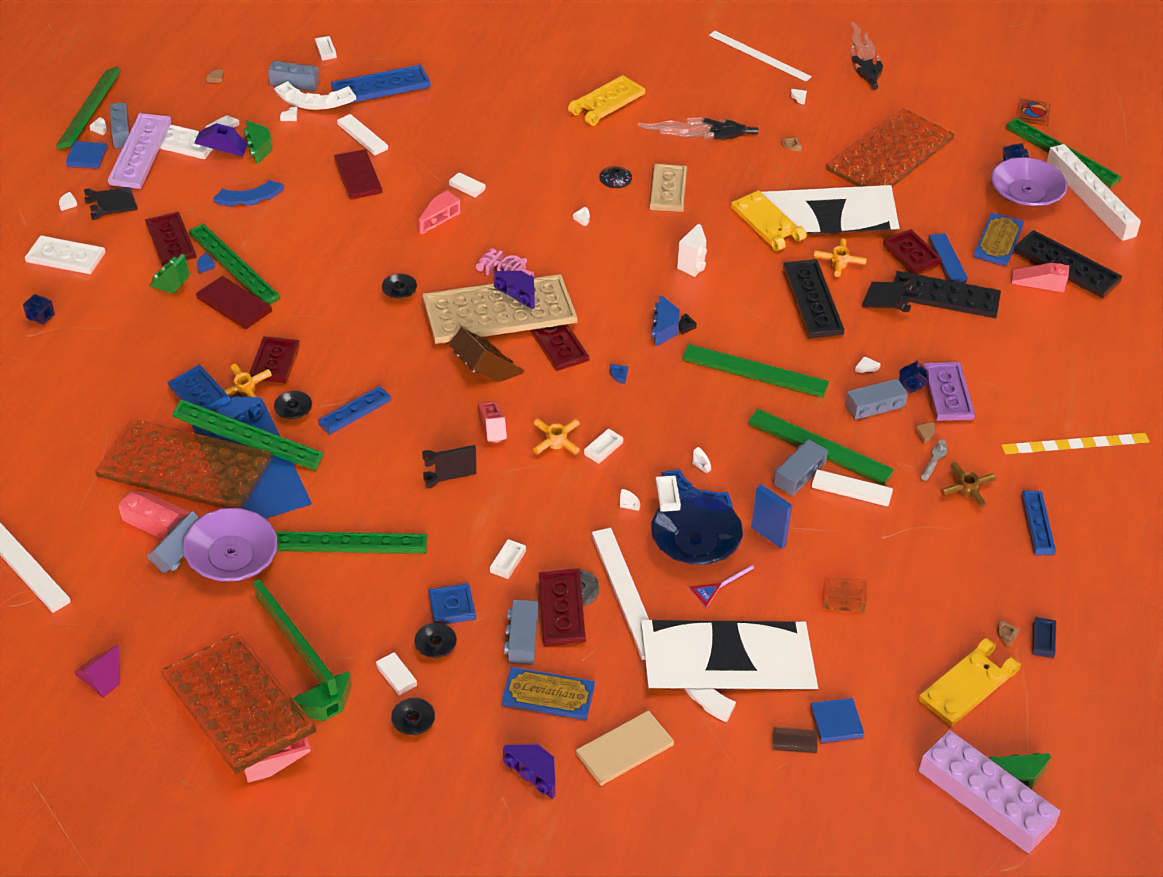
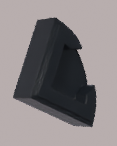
[679,313,697,334]

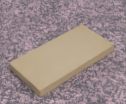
[650,164,687,212]
[576,710,674,786]

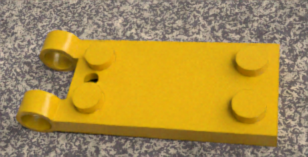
[568,75,645,126]
[731,190,807,252]
[918,638,1021,727]

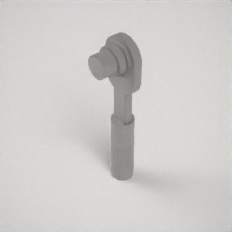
[921,440,948,481]

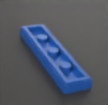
[928,233,968,283]
[318,386,391,435]
[1021,491,1056,555]

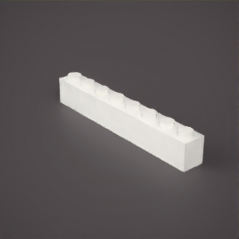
[1047,144,1141,241]

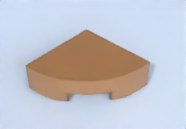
[206,69,224,83]
[781,137,802,151]
[915,422,935,443]
[998,620,1020,647]

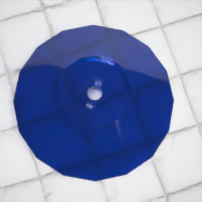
[651,495,743,565]

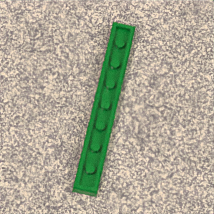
[56,66,121,149]
[1006,118,1122,188]
[189,224,280,305]
[682,344,829,398]
[172,399,324,471]
[748,409,894,485]
[275,531,428,554]
[253,580,338,696]

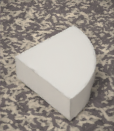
[791,89,807,104]
[280,107,298,121]
[90,117,107,135]
[59,192,77,211]
[573,207,590,226]
[855,356,881,373]
[692,447,711,473]
[620,489,640,511]

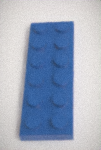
[331,64,431,104]

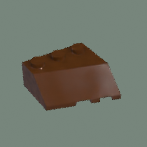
[449,327,524,382]

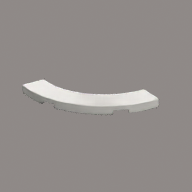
[274,81,356,110]
[684,688,736,722]

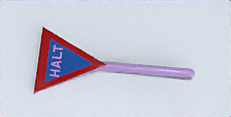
[688,565,754,608]

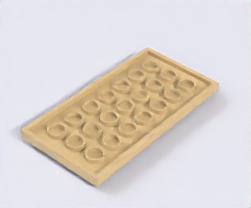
[422,274,577,344]

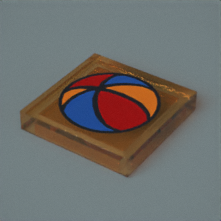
[1016,98,1051,126]

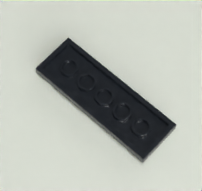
[1014,230,1122,298]
[783,259,845,338]
[894,271,1001,318]

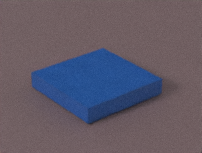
[66,141,108,168]
[428,583,476,624]
[810,698,864,743]

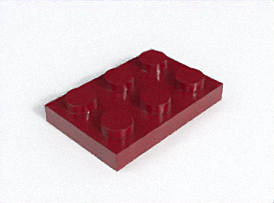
[883,229,942,274]
[249,336,300,383]

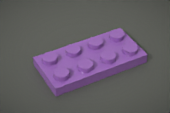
[923,362,975,421]

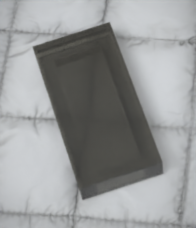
[772,727,817,753]

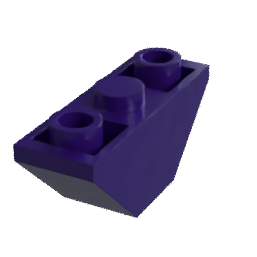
[195,123,247,157]
[494,271,535,309]
[503,744,555,799]

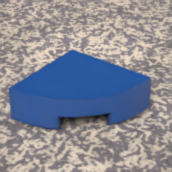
[197,253,215,273]
[610,364,628,384]

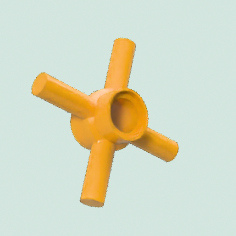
[814,238,867,277]
[224,364,272,397]
[533,418,580,455]

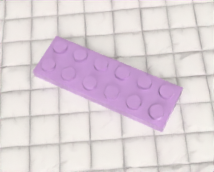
[108,113,172,189]

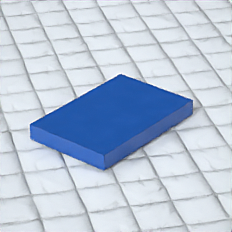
[751,484,792,549]

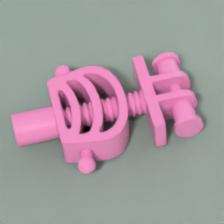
[475,248,534,278]

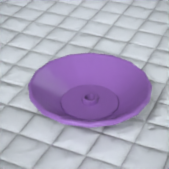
[991,157,1068,206]
[183,508,277,581]

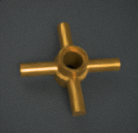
[941,462,996,508]

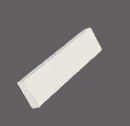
[337,114,388,155]
[812,470,893,506]

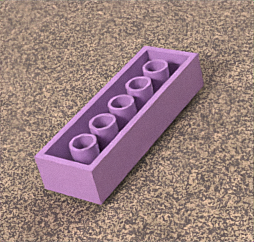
[919,730,1061,854]

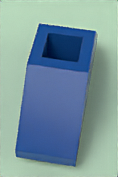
[652,296,680,346]
[215,397,265,440]

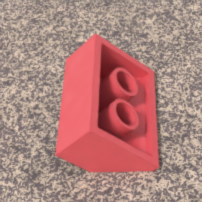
[118,491,190,539]

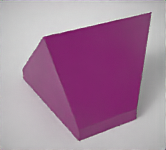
[75,644,120,697]

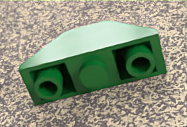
[244,121,273,163]
[149,254,190,293]
[290,671,351,721]
[989,753,1051,789]

